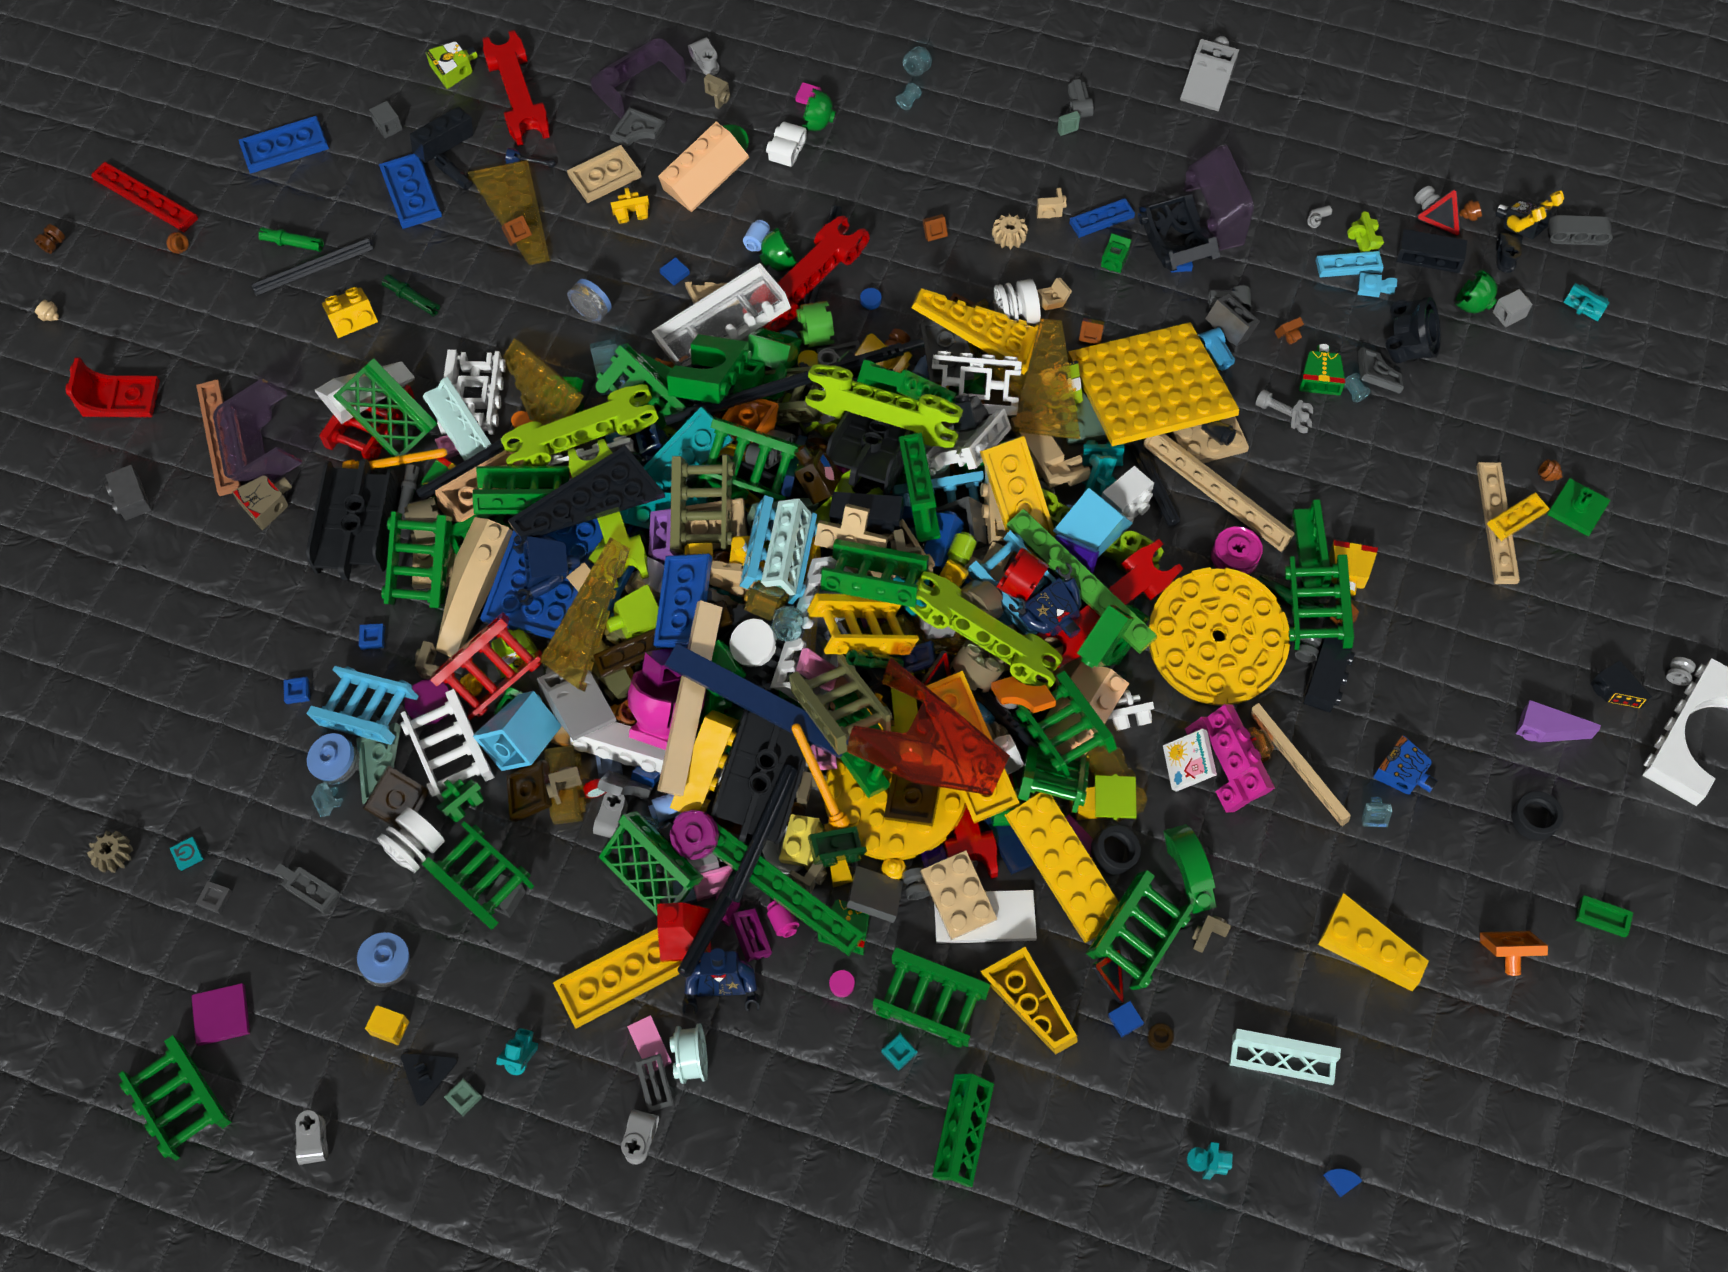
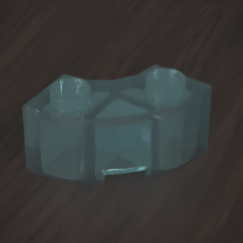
[590,339,629,395]

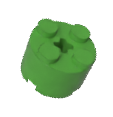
[796,301,834,348]

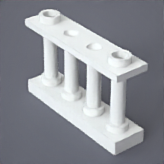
[400,689,495,802]

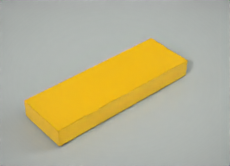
[1487,492,1550,541]

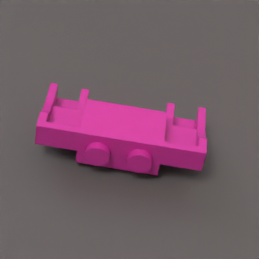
[1185,704,1275,813]

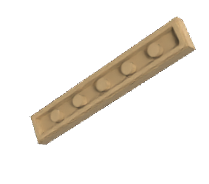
[1476,462,1520,584]
[1251,703,1351,826]

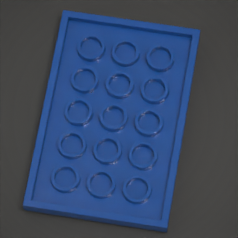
[480,518,603,644]

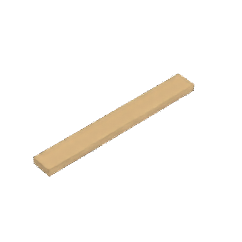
[1143,434,1295,552]
[657,600,723,797]

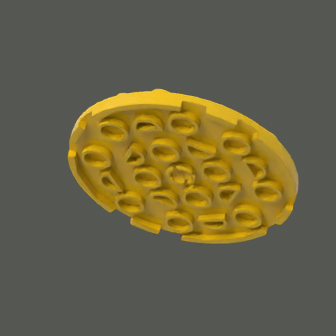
[1148,567,1290,705]
[824,720,966,860]

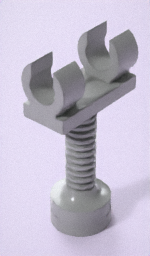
[1256,389,1313,433]

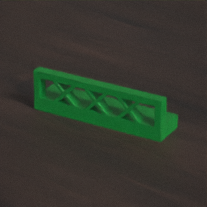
[1292,499,1332,588]
[932,1074,994,1187]

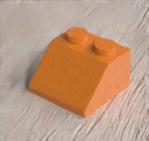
[722,398,779,446]

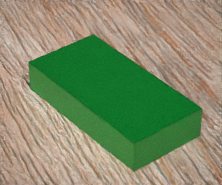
[1575,895,1633,938]

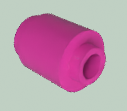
[767,901,799,938]

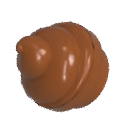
[1459,200,1482,221]
[166,232,189,254]
[1538,459,1562,481]

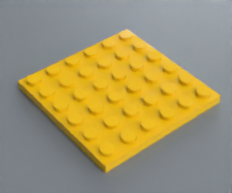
[1068,322,1239,446]

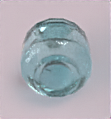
[903,46,932,77]
[771,606,805,642]

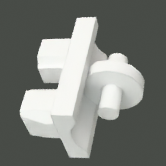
[1108,690,1154,731]

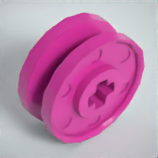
[1211,526,1263,575]

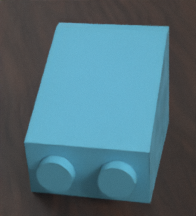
[1053,488,1133,557]
[473,691,562,771]

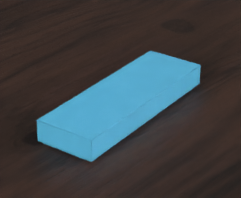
[1315,251,1384,277]

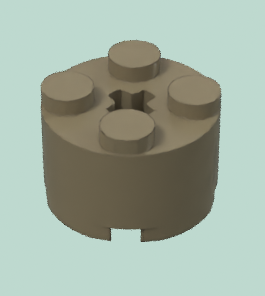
[404,497,440,545]
[961,579,1004,620]
[950,639,1006,693]

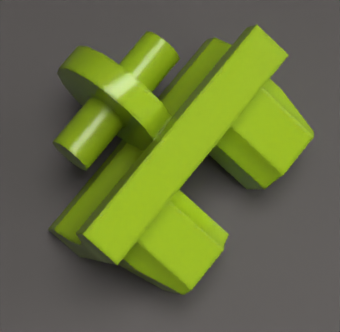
[1347,211,1384,252]

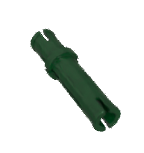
[382,274,440,317]
[1258,574,1325,618]
[846,649,904,672]

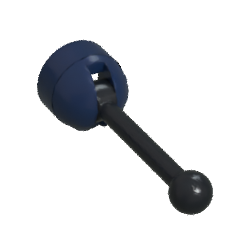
[506,148,556,168]

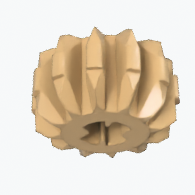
[992,213,1028,250]

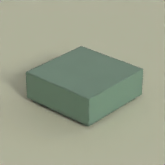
[1057,111,1080,136]
[444,1078,482,1116]

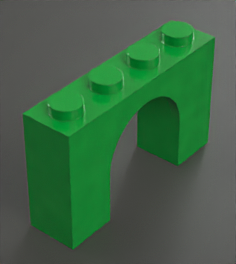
[667,334,751,404]
[1077,605,1150,668]

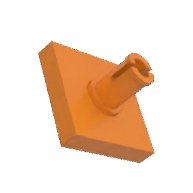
[1480,931,1548,976]

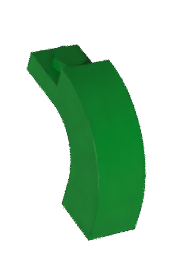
[1163,824,1216,914]

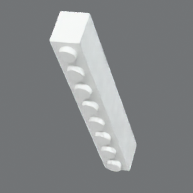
[570,722,761,792]

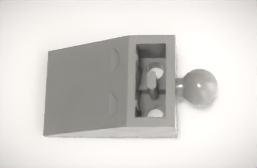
[1180,36,1239,111]
[537,659,616,741]

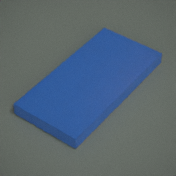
[238,115,329,174]
[379,154,442,229]
[653,554,712,648]

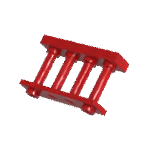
[319,385,415,461]
[430,612,542,720]

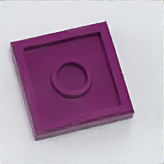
[192,983,250,1046]

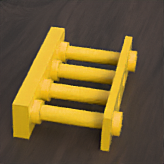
[807,593,919,655]

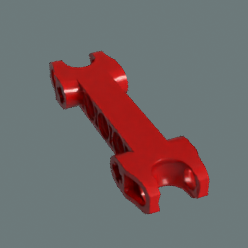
[483,30,550,146]
[743,215,870,332]
[1037,539,1183,670]
[944,805,998,878]

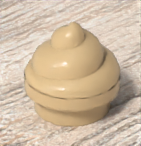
[35,300,59,321]

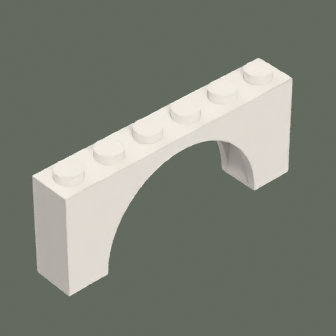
[1643,658,1728,806]

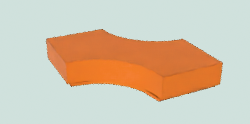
[991,676,1056,713]

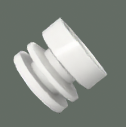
[993,279,1040,325]
[377,807,445,873]

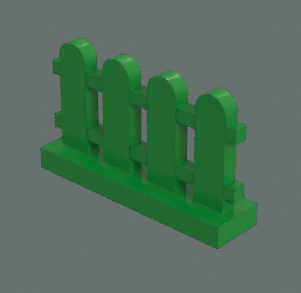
[596,343,692,434]

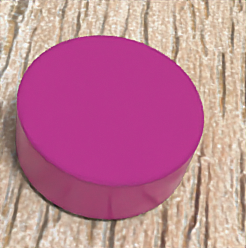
[829,970,855,997]

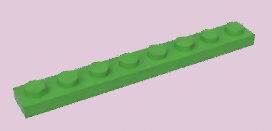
[1007,509,1157,654]

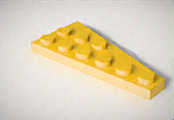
[911,288,1043,375]

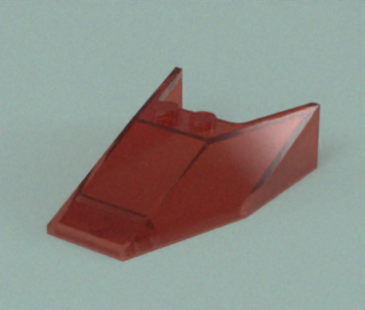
[847,657,1010,795]

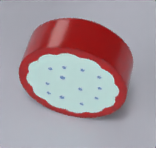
[583,778,606,798]

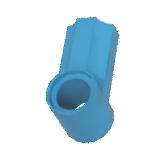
[1198,327,1235,371]

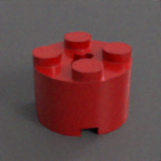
[996,548,1050,603]

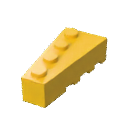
[670,710,739,813]
[1318,893,1429,991]
[981,947,1078,1055]

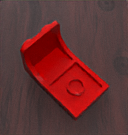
[66,357,160,417]

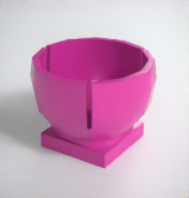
[628,670,706,750]

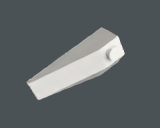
[315,361,415,424]

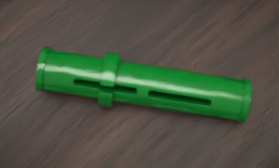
[258,227,324,252]

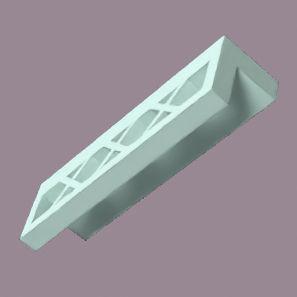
[423,377,492,461]
[761,498,812,595]
[1229,1029,1341,1085]

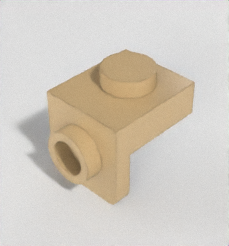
[1036,188,1066,219]
[1037,278,1072,311]

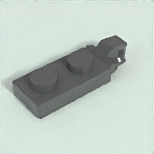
[274,863,340,914]

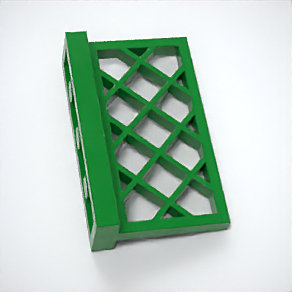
[333,358,437,457]
[599,811,703,915]

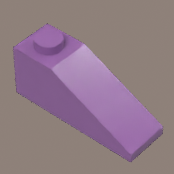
[1516,700,1601,742]

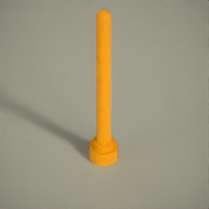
[342,448,448,470]
[792,723,850,830]

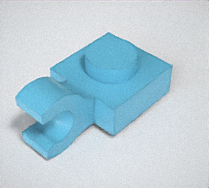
[1357,273,1397,297]

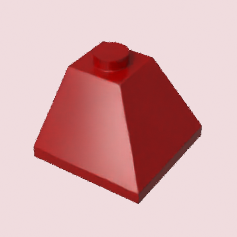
[657,902,711,962]

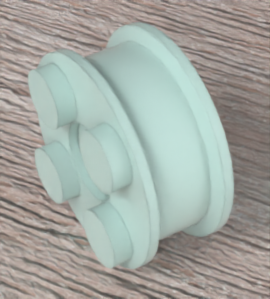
[670,1023,708,1084]

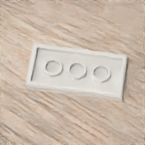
[934,890,1037,944]

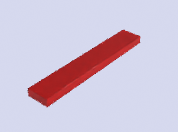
[91,162,198,233]

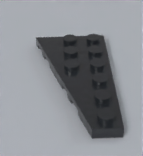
[508,445,665,541]

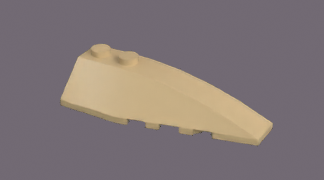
[436,517,513,657]

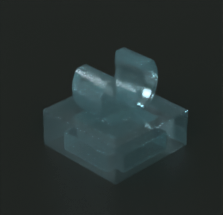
[312,782,343,817]
[1362,797,1392,827]

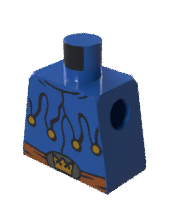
[1373,735,1438,794]

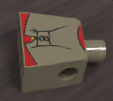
[232,476,292,530]

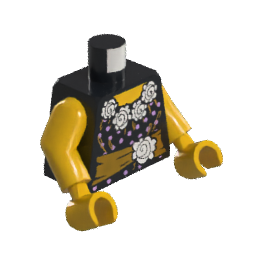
[1496,190,1564,239]

